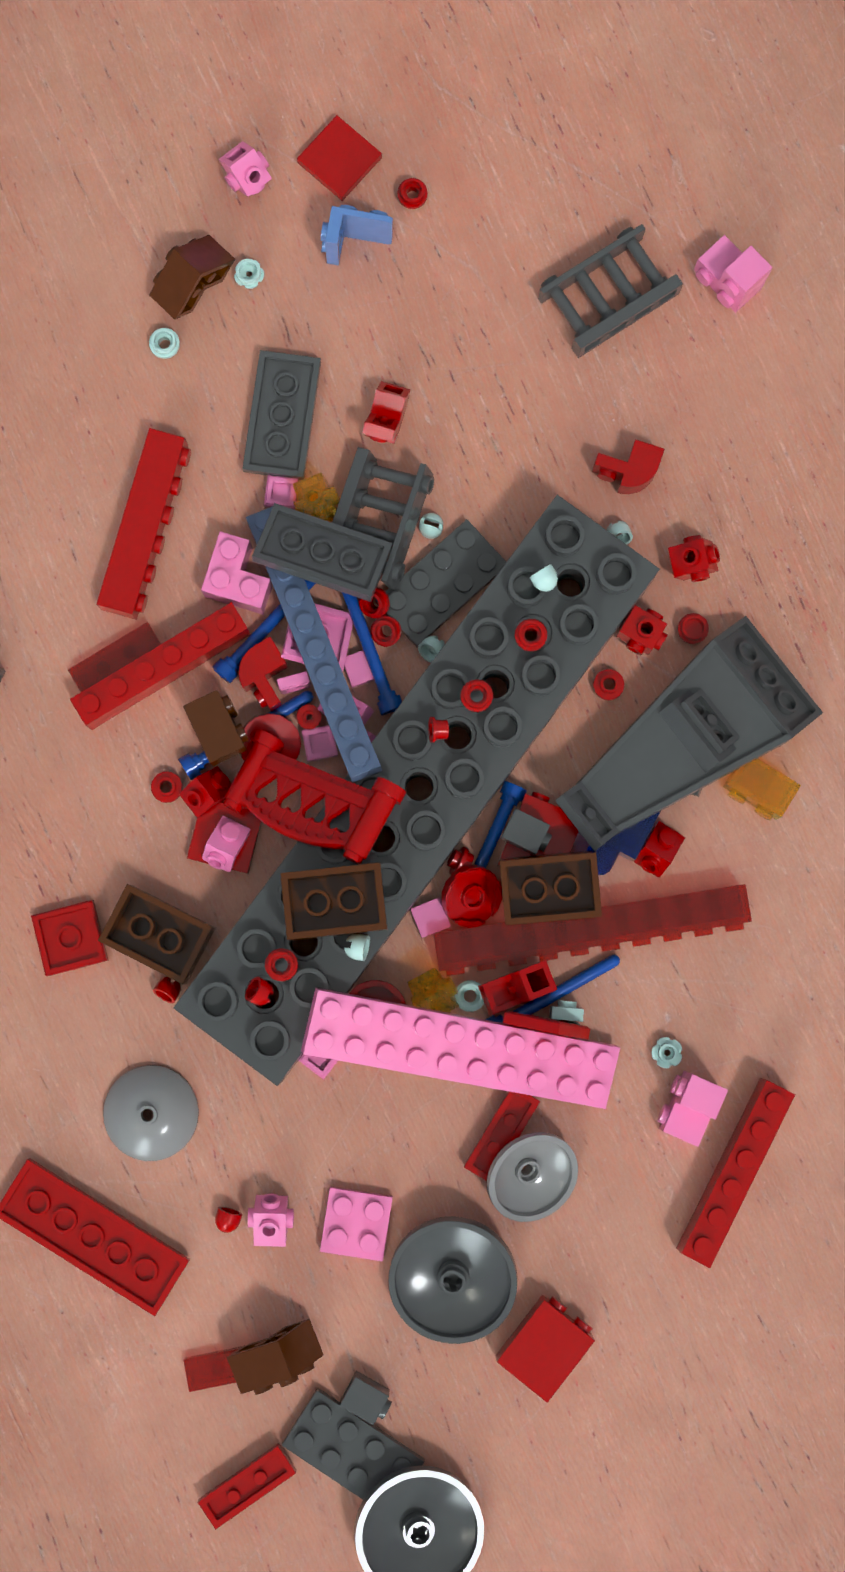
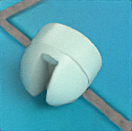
[419,513,443,539]
[607,520,633,545]
[530,564,558,592]
[418,636,445,663]
[344,934,370,961]

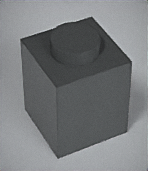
[500,809,552,855]
[340,1370,392,1425]

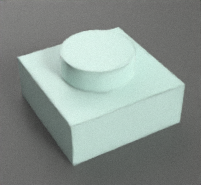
[549,1000,584,1022]

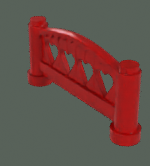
[223,729,406,865]

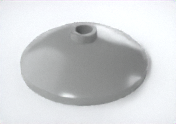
[103,1065,199,1161]
[487,1132,578,1222]

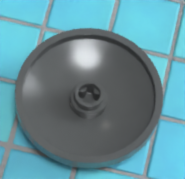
[388,1216,517,1344]
[354,1466,484,1572]

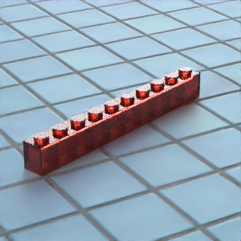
[433,884,752,977]

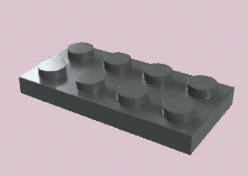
[242,350,321,480]
[252,503,393,602]
[375,519,506,648]
[282,1388,425,1500]

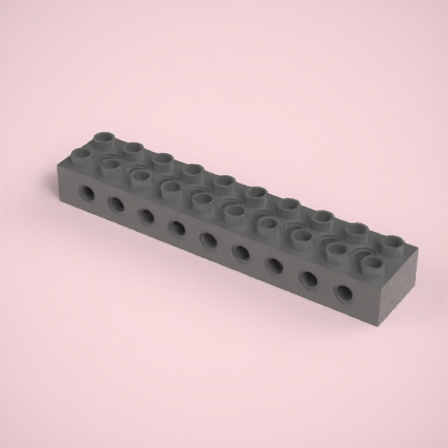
[173,495,660,1086]

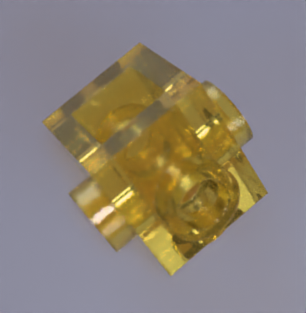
[293,473,340,522]
[407,968,459,1013]

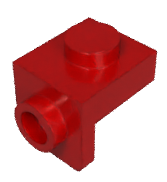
[180,766,231,817]
[634,821,686,877]

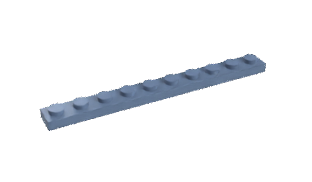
[246,506,382,783]

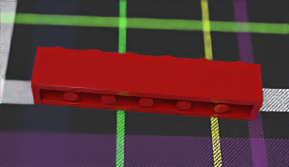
[96,428,191,620]
[70,602,251,730]
[676,1078,796,1268]

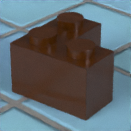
[149,235,235,320]
[183,690,249,766]
[227,1319,324,1395]

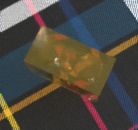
[723,759,801,821]

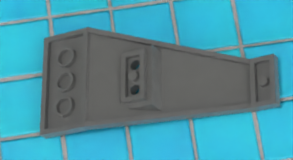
[555,616,823,851]

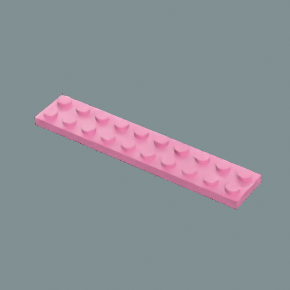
[301,987,620,1109]

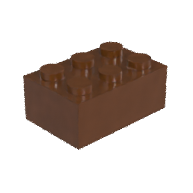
[499,850,602,925]
[280,862,388,940]
[98,884,216,984]

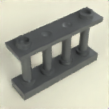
[538,224,683,358]
[332,447,434,590]

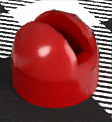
[153,976,181,1004]
[245,976,274,1006]
[215,1207,243,1233]

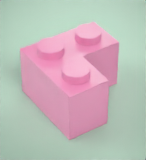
[694,235,773,313]
[201,532,273,615]
[657,1071,728,1147]

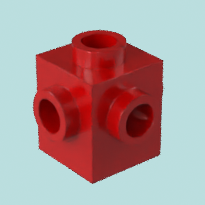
[668,535,720,582]
[616,605,668,655]

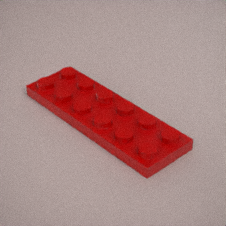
[0,1158,190,1316]

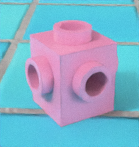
[218,141,272,197]
[248,1193,294,1247]

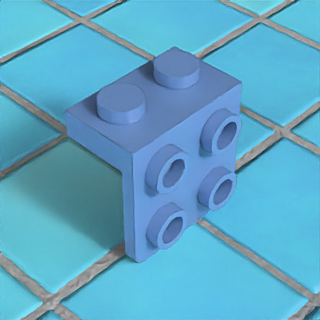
[321,205,393,266]

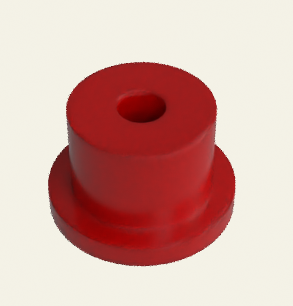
[296,705,321,730]
[428,717,449,743]

